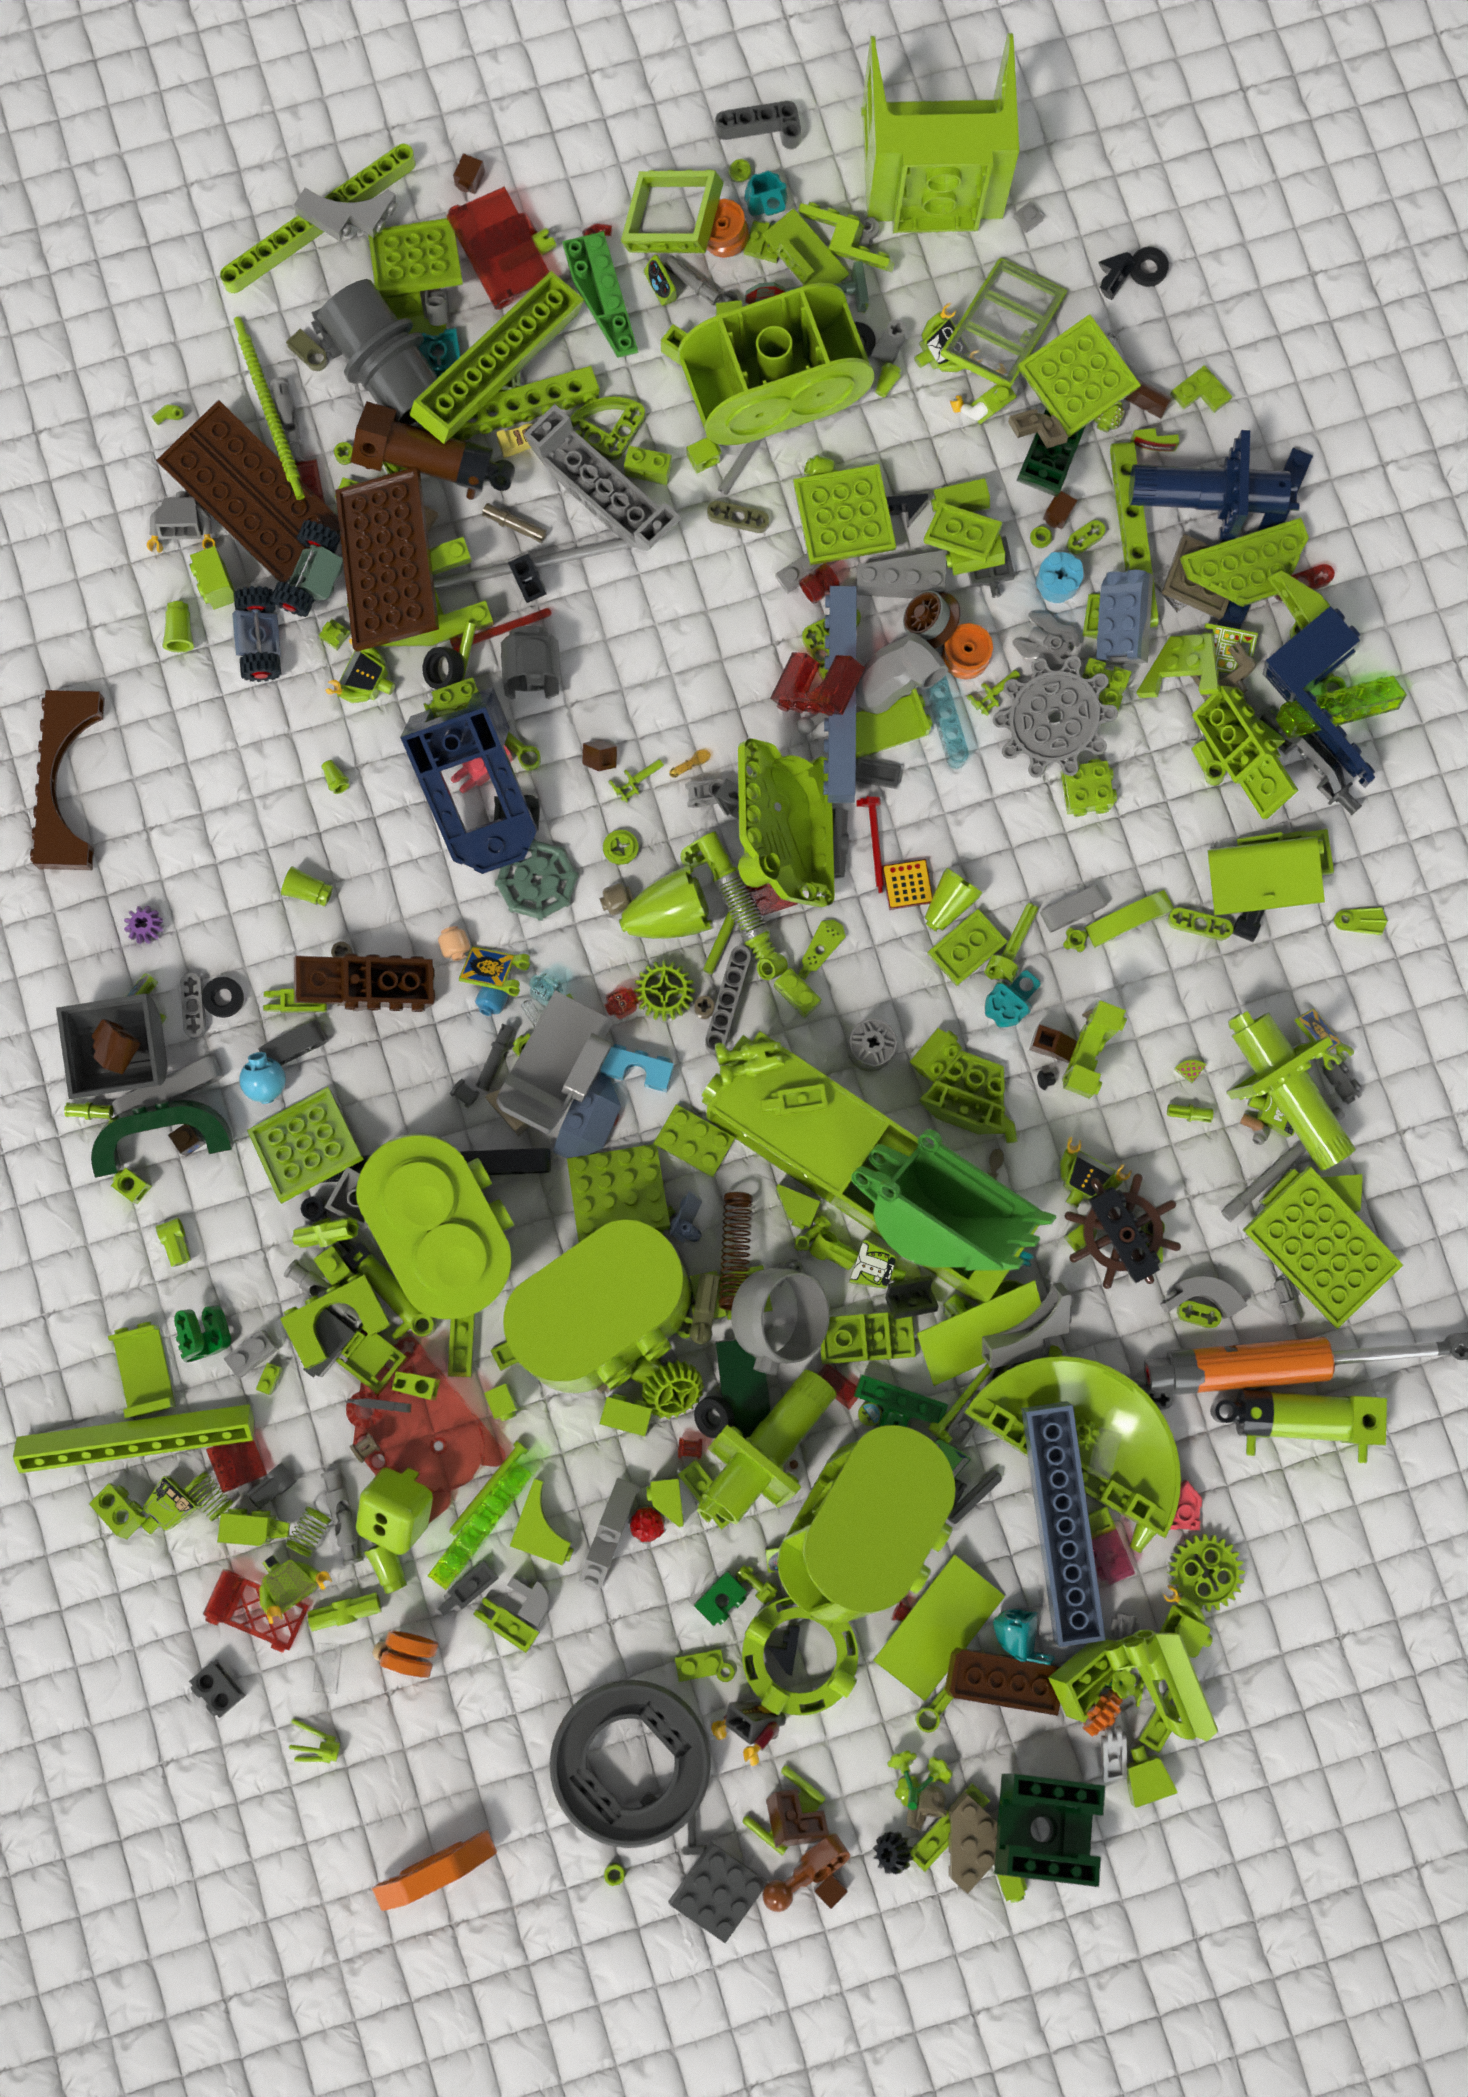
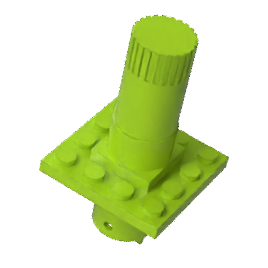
[1227,1011,1356,1171]
[697,1369,837,1524]

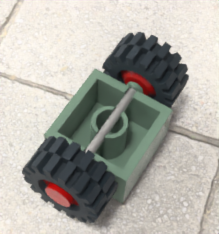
[270,520,343,617]

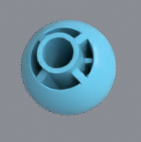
[239,1052,286,1104]

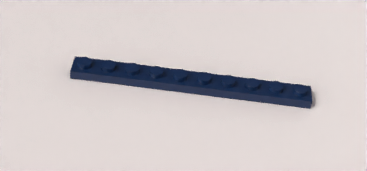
[1217,447,1313,630]

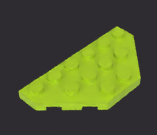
[1180,517,1309,607]

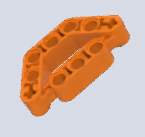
[372,1830,497,1911]

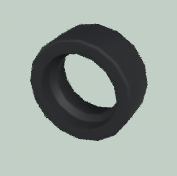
[422,647,464,690]

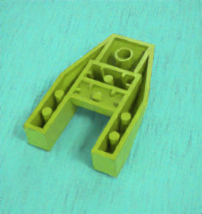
[347,537,494,647]

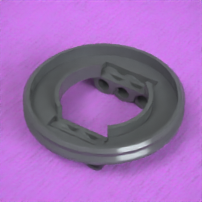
[550,1680,711,1848]

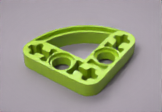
[570,397,645,460]

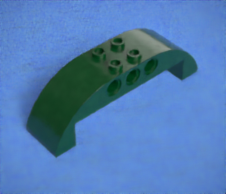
[1016,409,1086,497]

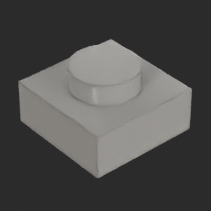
[1013,201,1044,233]

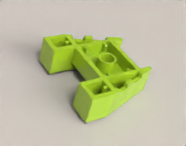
[1062,1000,1127,1099]

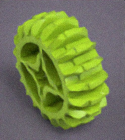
[634,960,695,1021]
[641,1360,704,1420]

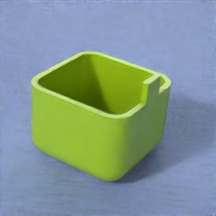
[356,1468,433,1555]

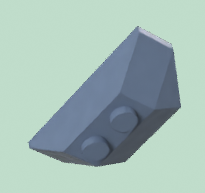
[553,1073,621,1158]

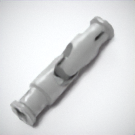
[269,377,305,466]
[284,1259,363,1330]
[320,1469,364,1566]

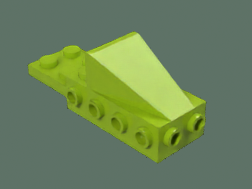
[1192,685,1299,819]

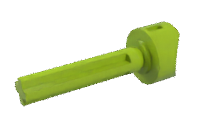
[984,903,1039,984]

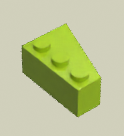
[1048,1638,1118,1723]

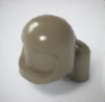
[906,1786,947,1830]

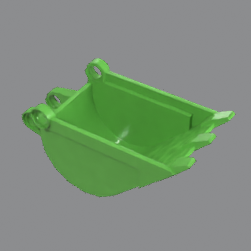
[851,1129,1057,1270]

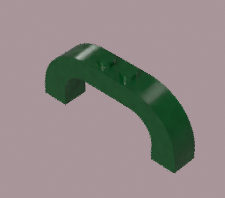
[91,1100,234,1178]

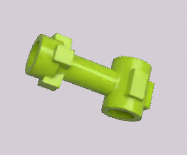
[794,1215,831,1252]
[735,1564,778,1605]

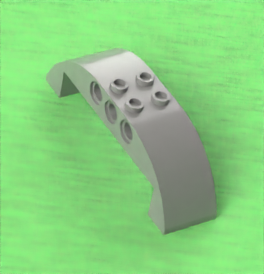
[524,404,681,551]

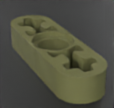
[707,501,769,533]

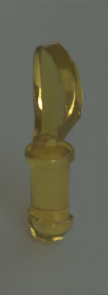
[669,749,711,778]

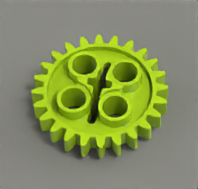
[1167,1534,1245,1612]

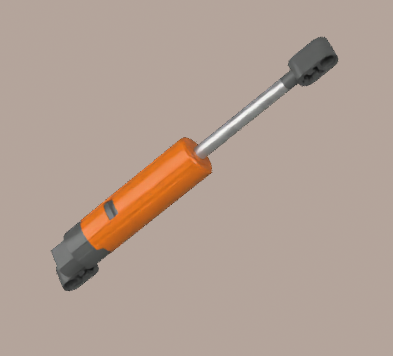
[1138,1332,1468,1410]

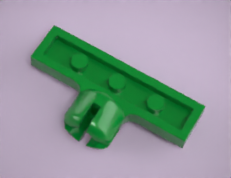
[853,1374,949,1427]

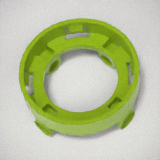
[742,1595,858,1716]

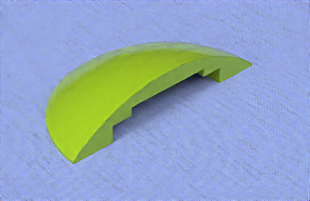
[964,1356,1181,1538]

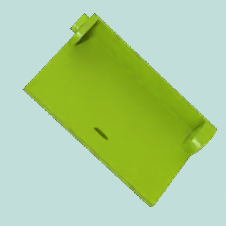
[1207,836,1325,916]

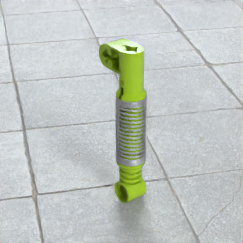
[680,831,788,980]

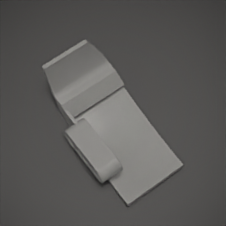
[496,990,614,1134]

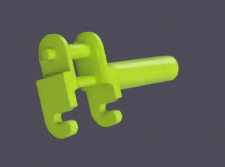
[967,670,1020,716]
[608,759,664,803]

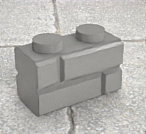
[223,1330,279,1377]

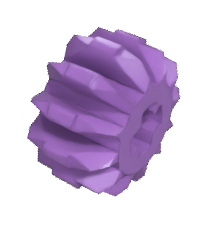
[124,906,163,944]

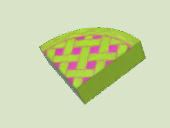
[1174,1060,1206,1083]

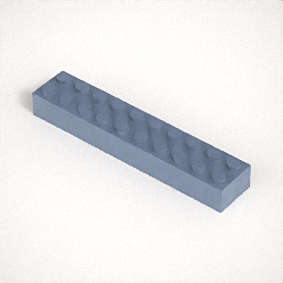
[1021,1401,1106,1647]

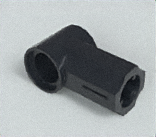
[1232,910,1264,942]

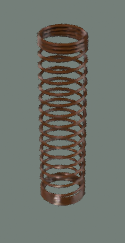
[718,1192,753,1311]

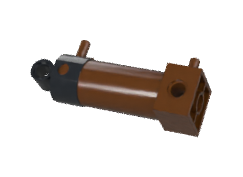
[350,401,515,500]

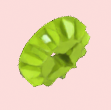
[603,830,638,866]

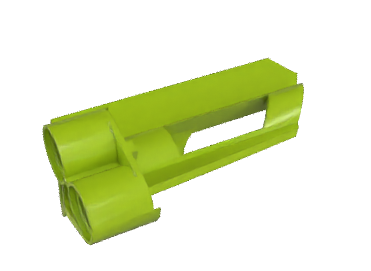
[1104,1629,1218,1742]

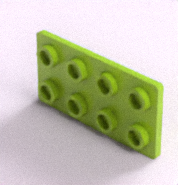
[762,209,849,286]

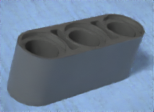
[258,1020,328,1066]

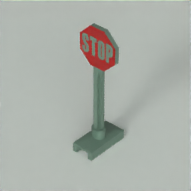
[745,261,869,312]

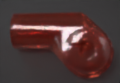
[582,223,612,236]

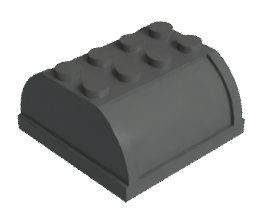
[56,994,168,1099]

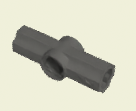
[832,808,849,878]

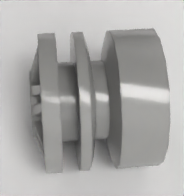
[847,1019,897,1072]

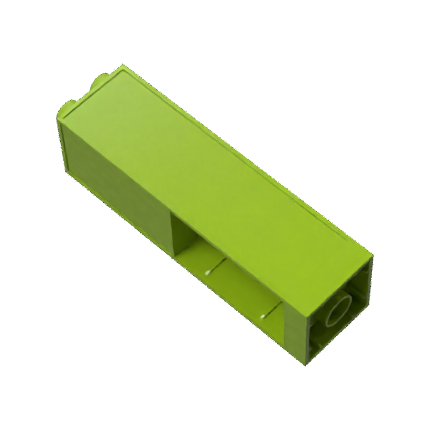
[701,1031,1039,1305]

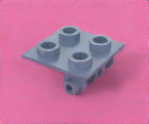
[670,1192,702,1243]

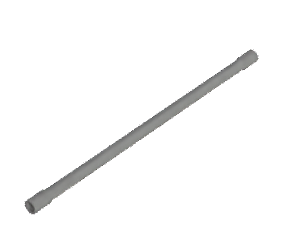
[433,539,636,590]

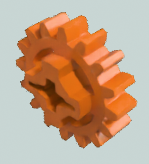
[1082,1689,1123,1737]

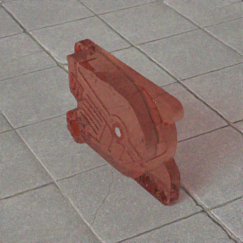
[346,1337,506,1524]

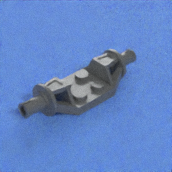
[1260,710,1362,816]

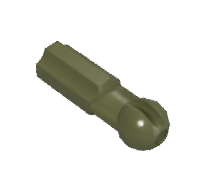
[689,1273,720,1344]

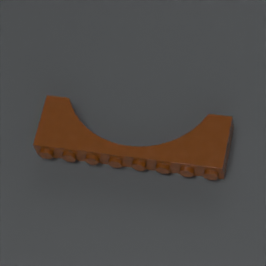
[30,690,105,871]

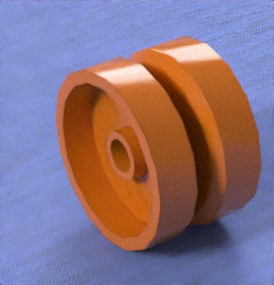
[707,199,749,258]
[941,623,993,680]
[379,1630,439,1678]

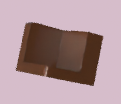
[582,740,617,771]

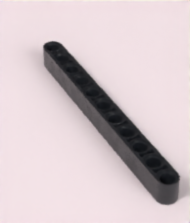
[321,1148,551,1183]

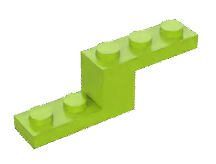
[798,202,895,272]

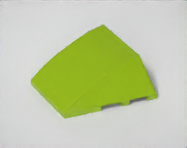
[919,1050,1006,1135]

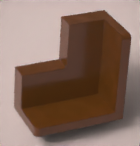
[766,1789,829,1848]

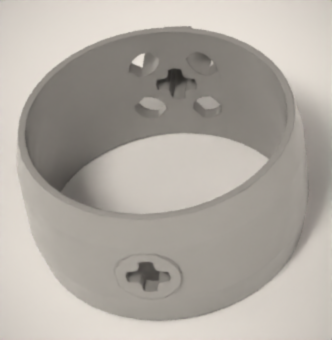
[731,1268,830,1376]

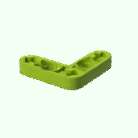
[802,609,861,682]

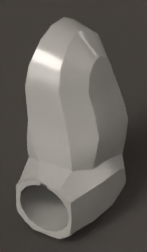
[856,633,949,714]

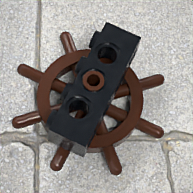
[1064,1173,1181,1289]

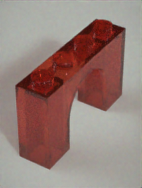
[770,652,865,716]

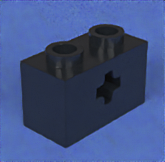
[508,550,547,603]

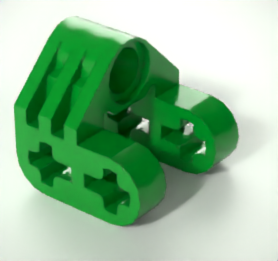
[174,1305,231,1363]

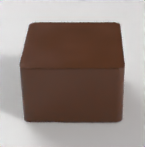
[814,1874,847,1909]

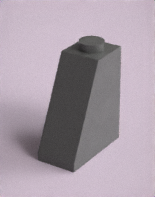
[301,1308,356,1378]

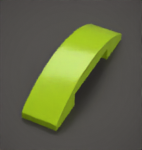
[1084,890,1174,948]

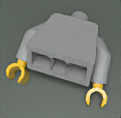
[147,491,217,553]

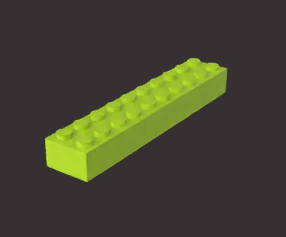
[410,271,584,444]

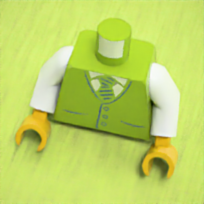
[950,364,1019,425]

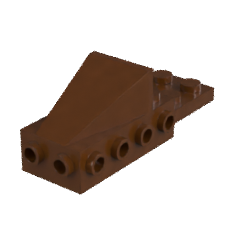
[294,953,435,1012]

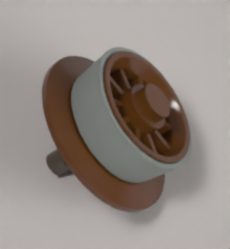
[903,591,960,649]

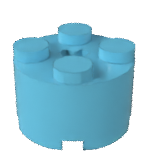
[1036,552,1083,603]

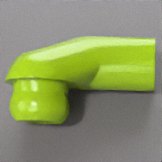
[151,404,184,425]
[1004,1114,1018,1143]

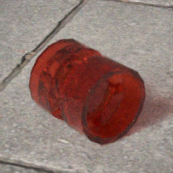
[799,563,840,604]

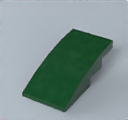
[715,1339,771,1436]

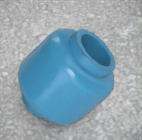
[475,986,508,1016]

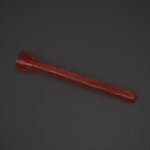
[449,608,552,653]

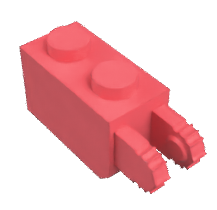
[450,745,513,793]

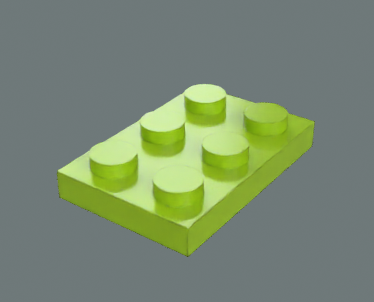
[924,502,1002,563]
[927,909,1008,987]
[653,1104,735,1178]

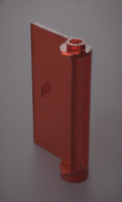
[447,186,549,310]

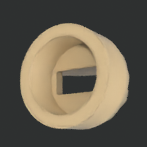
[372,1642,393,1661]

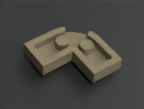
[1008,409,1068,448]

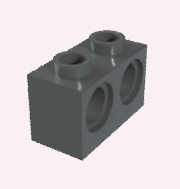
[189,1660,246,1718]

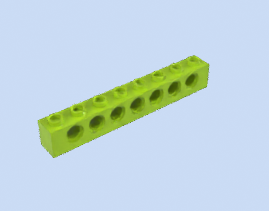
[451,366,599,440]

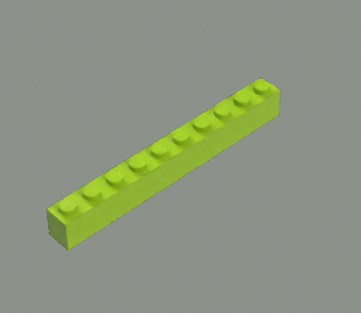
[13,1404,255,1473]

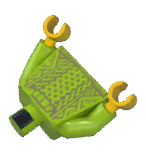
[259,1555,332,1624]

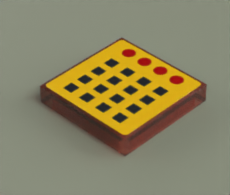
[882,859,933,910]

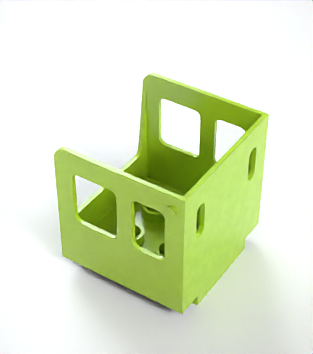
[861,33,1019,233]

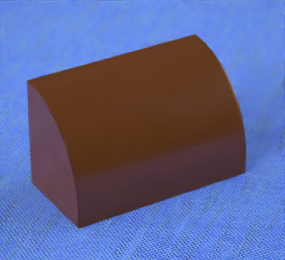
[1124,377,1173,419]

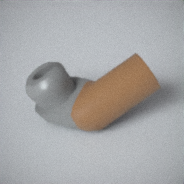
[1240,1114,1268,1145]

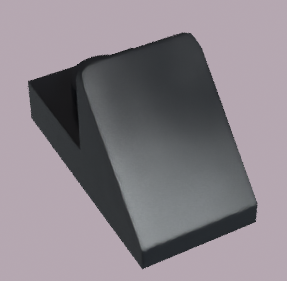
[1098,252,1136,300]
[886,493,928,528]
[767,1624,800,1676]

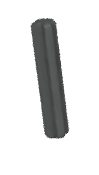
[948,1470,1002,1524]

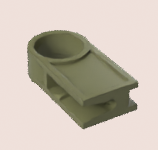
[286,328,328,371]

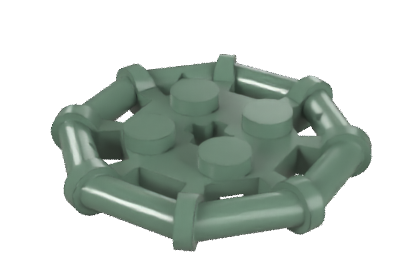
[495,838,579,921]

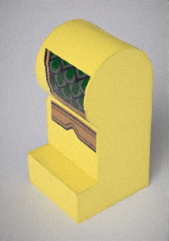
[496,423,534,458]

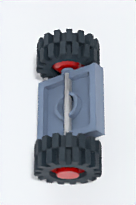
[232,586,281,682]

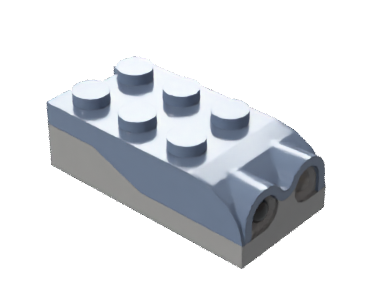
[1096,570,1153,665]

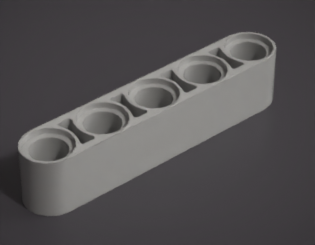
[705,945,751,1054]
[112,1055,224,1115]

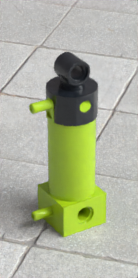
[1210,1389,1387,1463]

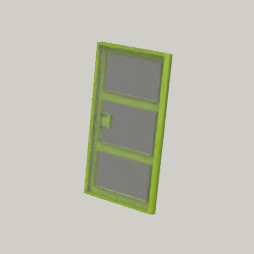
[940,258,1067,390]

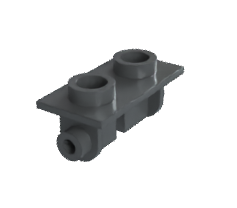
[1322,1060,1363,1104]

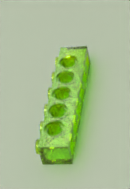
[1275,676,1407,739]
[427,1460,535,1590]

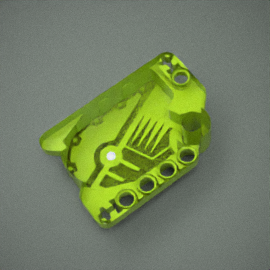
[738,738,835,908]

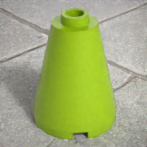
[924,868,983,932]

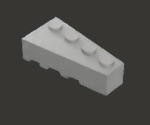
[856,550,947,599]

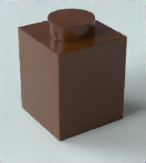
[453,153,485,194]
[1043,491,1078,530]

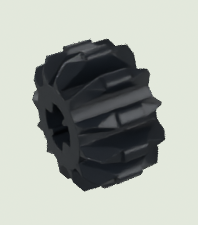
[872,1831,914,1875]

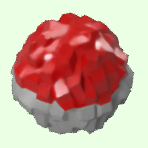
[629,1505,667,1544]

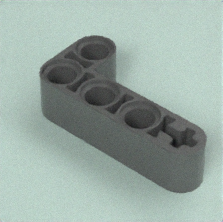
[715,101,801,149]

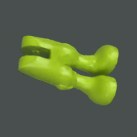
[715,1042,785,1086]

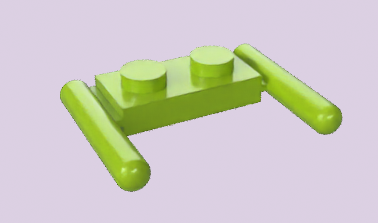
[743,1765,826,1855]

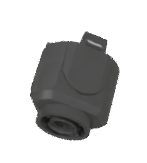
[501,625,561,700]

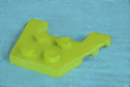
[1136,633,1221,698]

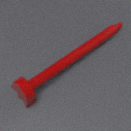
[856,796,884,893]

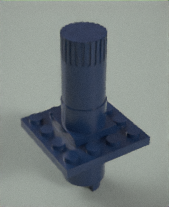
[1129,430,1300,543]

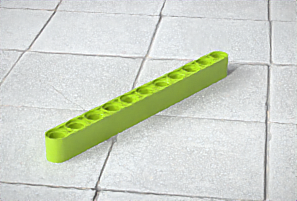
[220,143,416,294]

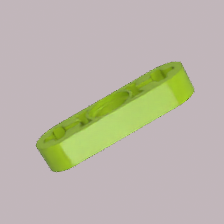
[1167,908,1233,941]

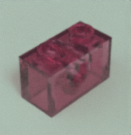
[1092,1529,1135,1585]

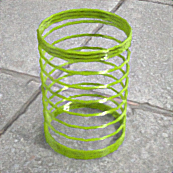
[184,1471,233,1522]
[285,1506,331,1557]

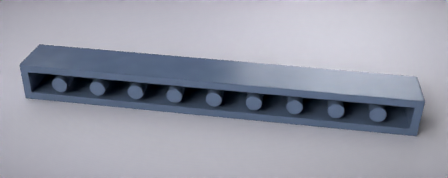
[823,586,857,803]

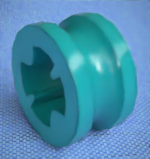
[1019,1251,1034,1267]

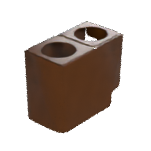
[92,1019,141,1074]

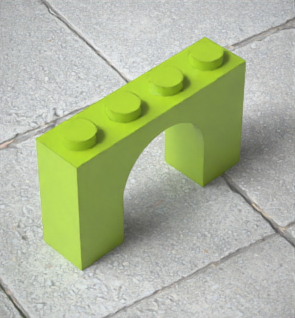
[931,478,1005,576]
[280,1273,392,1369]

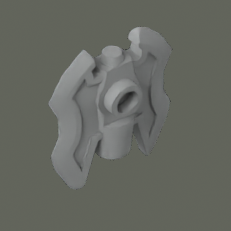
[1013,612,1080,670]

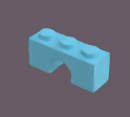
[600,1044,674,1093]

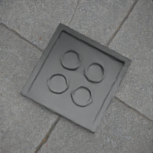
[668,1842,768,1943]

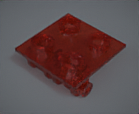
[206,1439,267,1493]

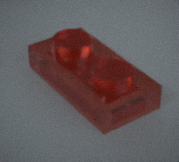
[818,1364,858,1410]

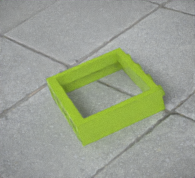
[621,169,723,253]

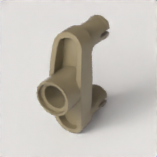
[1191,642,1257,701]

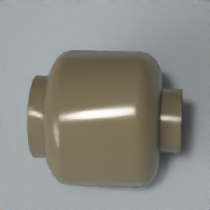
[599,883,633,916]

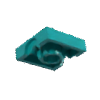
[419,328,461,377]

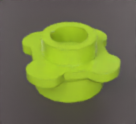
[1063,928,1088,952]

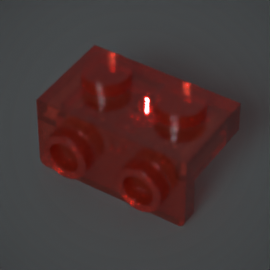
[746,883,798,916]

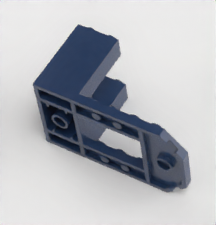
[1263,606,1376,788]
[400,687,537,874]

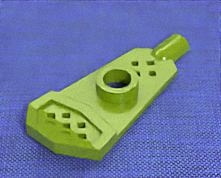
[798,919,846,980]

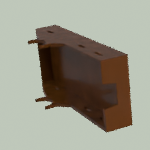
[945,1647,1061,1716]

